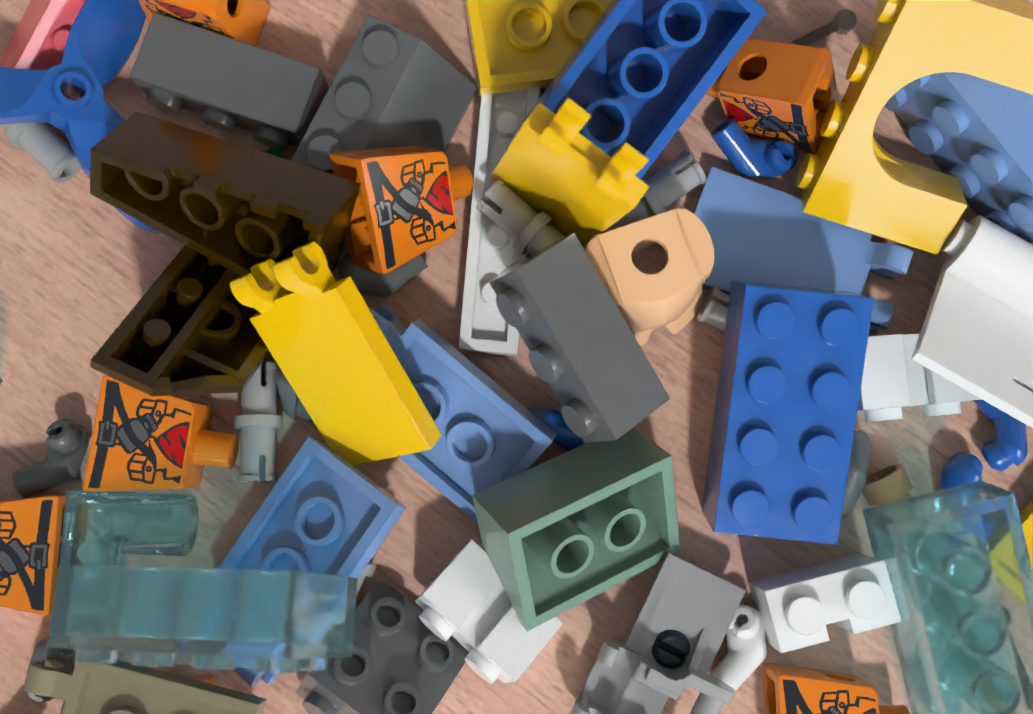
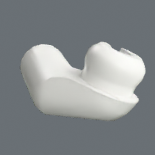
[709,604,767,691]

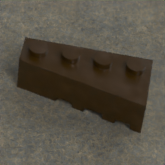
[90,111,361,292]

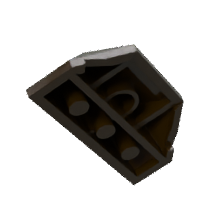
[90,246,269,396]

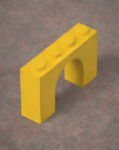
[795,0,1033,255]

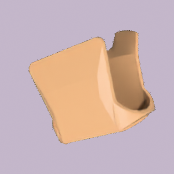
[584,207,714,345]

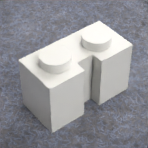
[857,333,982,422]
[415,539,563,684]
[748,553,902,653]

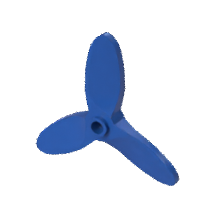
[0,0,161,233]

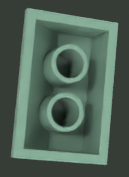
[472,427,680,631]

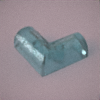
[55,490,199,616]

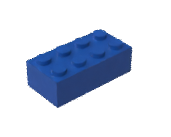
[510,0,768,180]
[702,280,874,545]

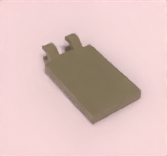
[23,652,267,714]

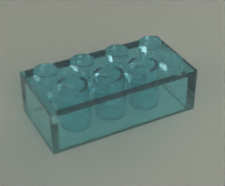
[862,480,1033,714]
[47,565,358,673]

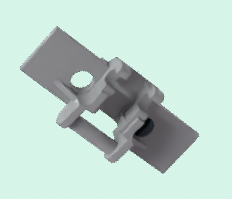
[569,552,746,714]

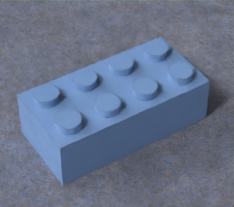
[884,72,1033,243]

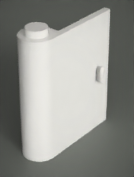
[911,215,1033,428]

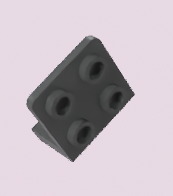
[296,582,469,714]

